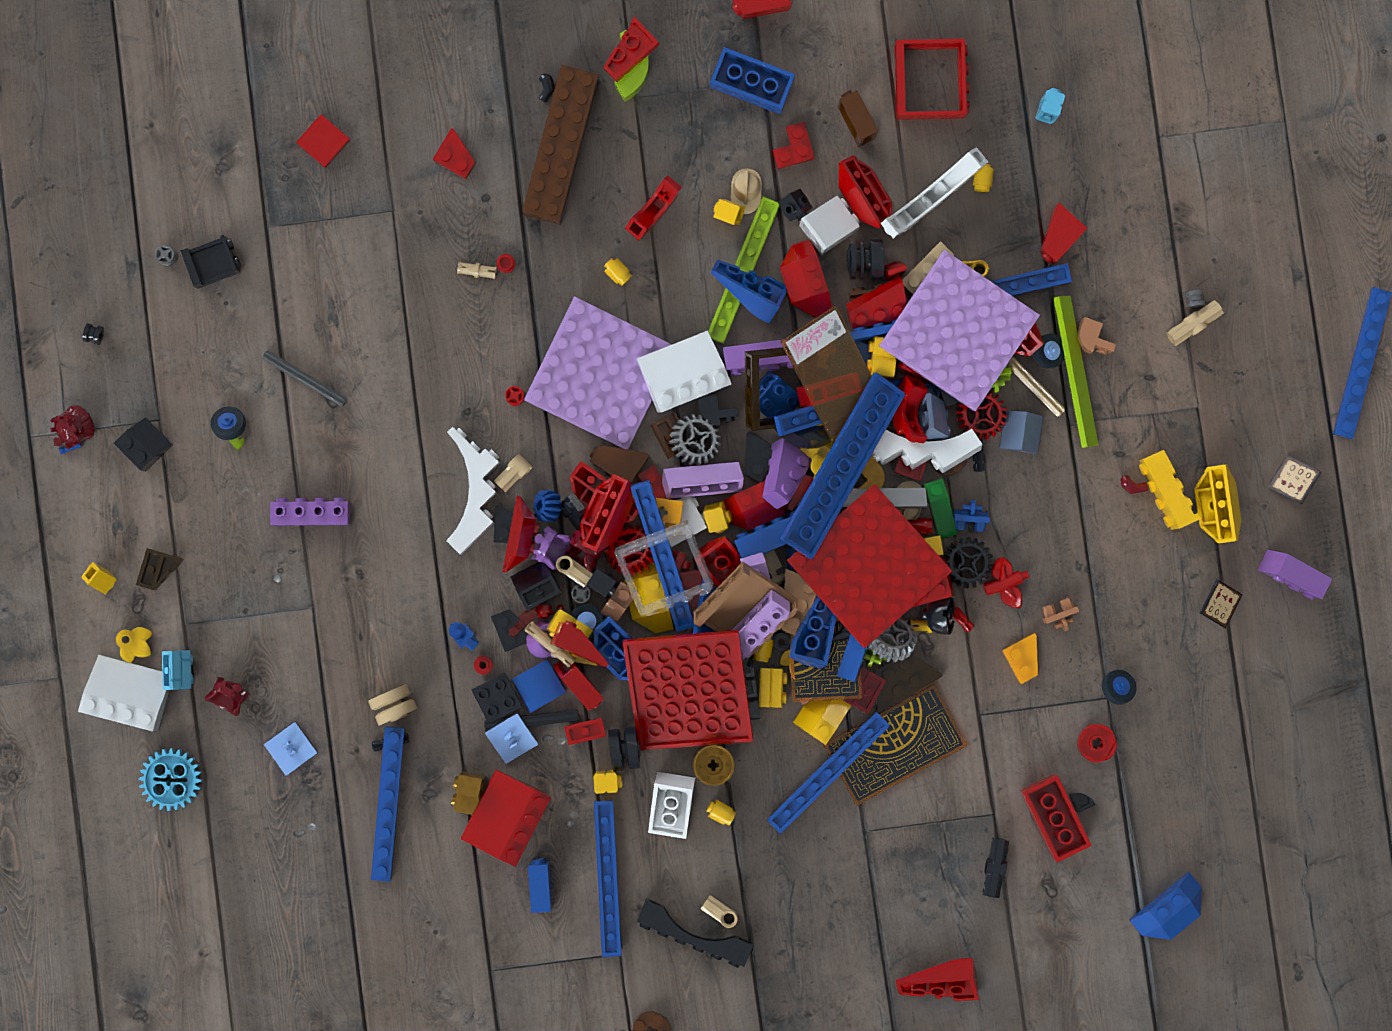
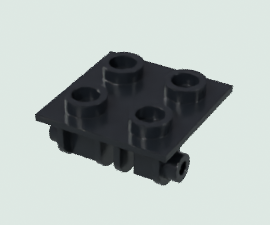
[472,672,522,724]

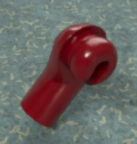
[1120,475,1148,494]

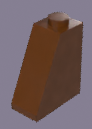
[589,445,650,484]

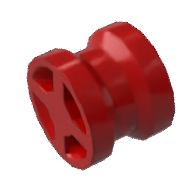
[505,386,525,406]

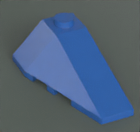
[789,596,837,669]

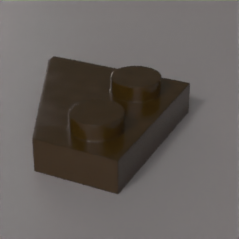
[136,548,184,591]

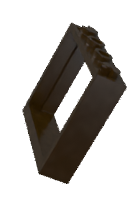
[745,347,819,431]

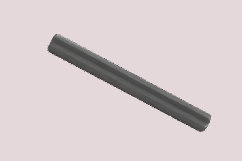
[262,351,347,407]

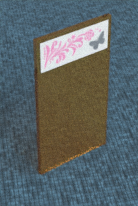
[780,306,872,444]

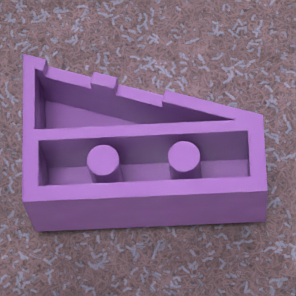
[762,438,812,509]
[1258,549,1332,600]

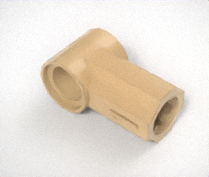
[494,454,533,492]
[556,555,593,588]
[701,895,738,928]

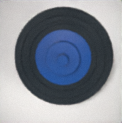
[210,406,246,440]
[1102,670,1137,705]

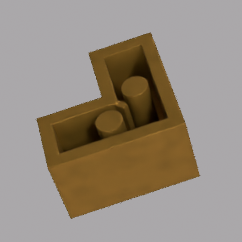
[451,772,486,815]

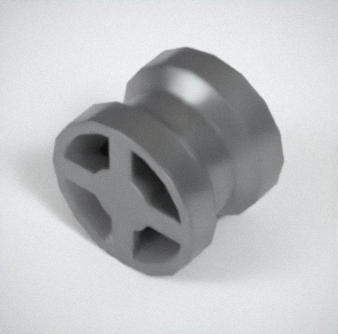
[155,245,177,266]
[1184,290,1205,308]
[571,584,591,603]

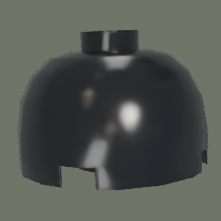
[923,597,955,635]

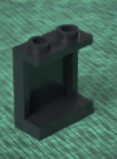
[180,235,241,289]

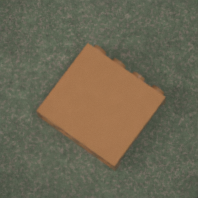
[693,562,798,659]

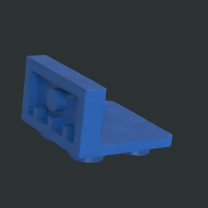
[759,371,800,418]

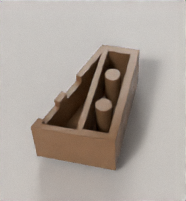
[782,569,817,635]

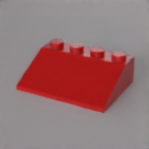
[460,769,551,867]

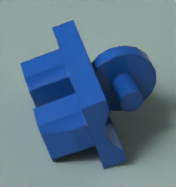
[953,500,990,532]
[448,622,479,651]

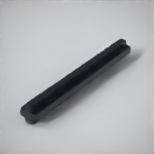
[484,710,579,732]

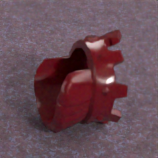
[50,405,95,449]
[564,530,605,572]
[205,676,250,716]

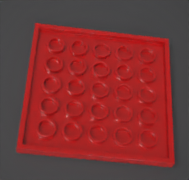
[787,484,952,648]
[623,630,754,750]

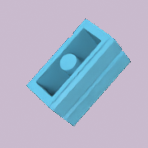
[1035,88,1065,124]
[162,650,194,690]

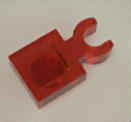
[507,609,538,638]

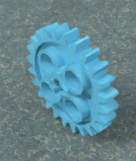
[138,748,203,811]

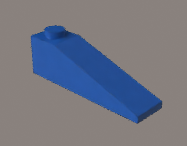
[710,260,787,323]

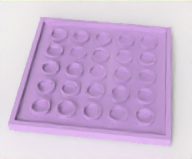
[879,250,1040,411]
[524,296,672,450]

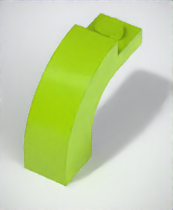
[614,30,649,102]

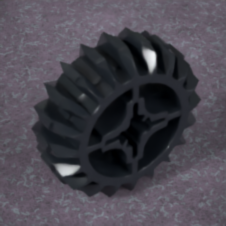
[943,537,994,589]

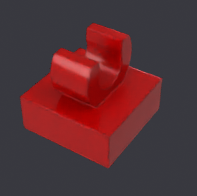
[673,550,691,571]

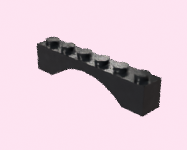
[637,898,753,968]

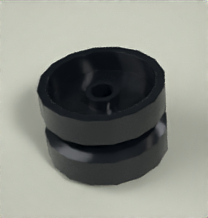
[608,726,641,772]

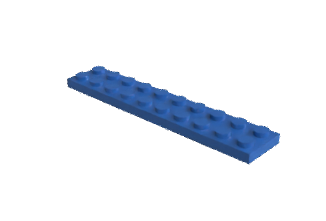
[780,373,905,559]

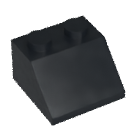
[114,418,173,472]

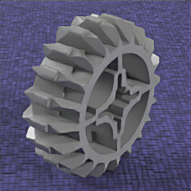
[670,414,721,466]
[868,616,917,663]

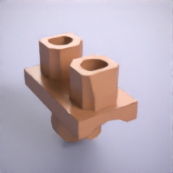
[1042,597,1079,631]

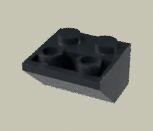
[510,562,562,611]

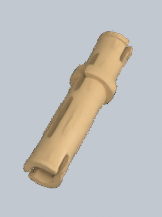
[525,621,576,667]

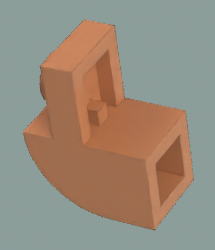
[1077,317,1116,355]
[601,582,638,622]

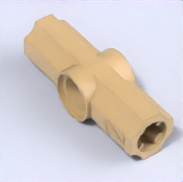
[1166,300,1224,346]

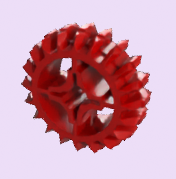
[955,390,1008,440]
[606,525,654,576]

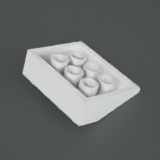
[637,331,731,413]
[78,655,169,731]

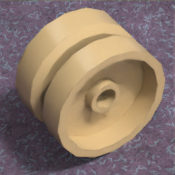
[368,684,418,726]

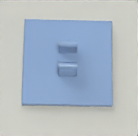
[485,713,538,764]
[264,722,317,776]

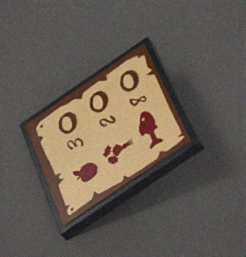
[1268,455,1322,505]
[1200,579,1243,629]

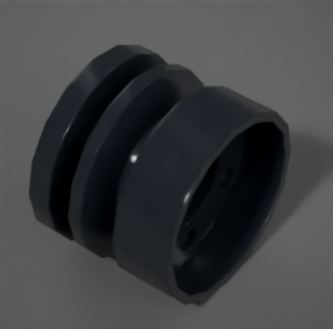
[847,239,884,280]

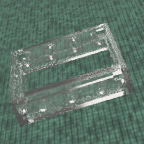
[614,520,713,616]

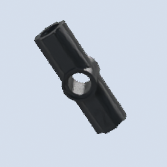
[982,837,1009,898]

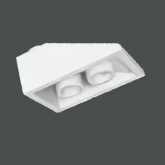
[648,772,695,839]

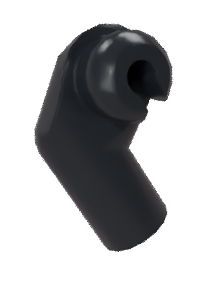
[538,73,555,103]

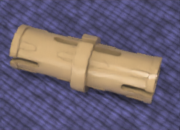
[457,262,497,279]

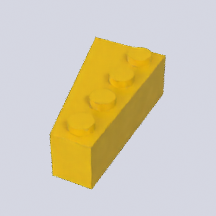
[1139,450,1201,530]

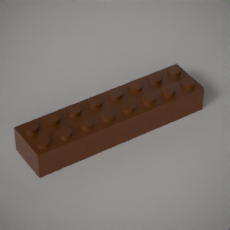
[522,65,599,225]

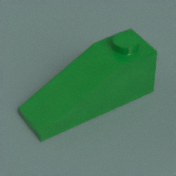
[922,478,958,539]

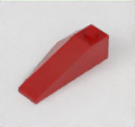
[695,536,741,587]
[896,958,979,1001]

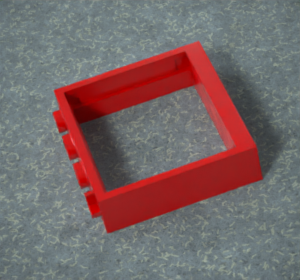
[894,39,970,120]

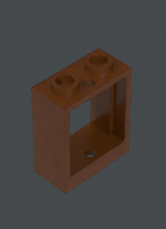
[838,90,878,147]

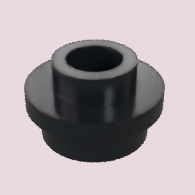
[773,633,792,652]

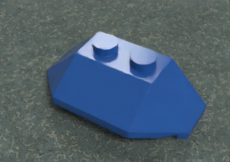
[593,616,634,680]
[1130,872,1202,940]

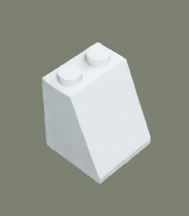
[799,196,860,256]

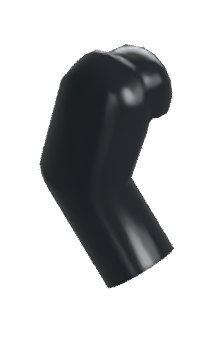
[832,625,851,643]

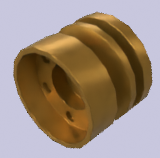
[692,745,734,786]

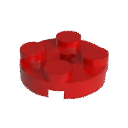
[1077,724,1117,763]

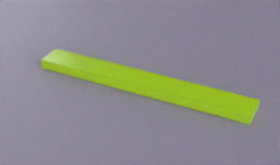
[708,196,780,345]
[1054,296,1099,448]

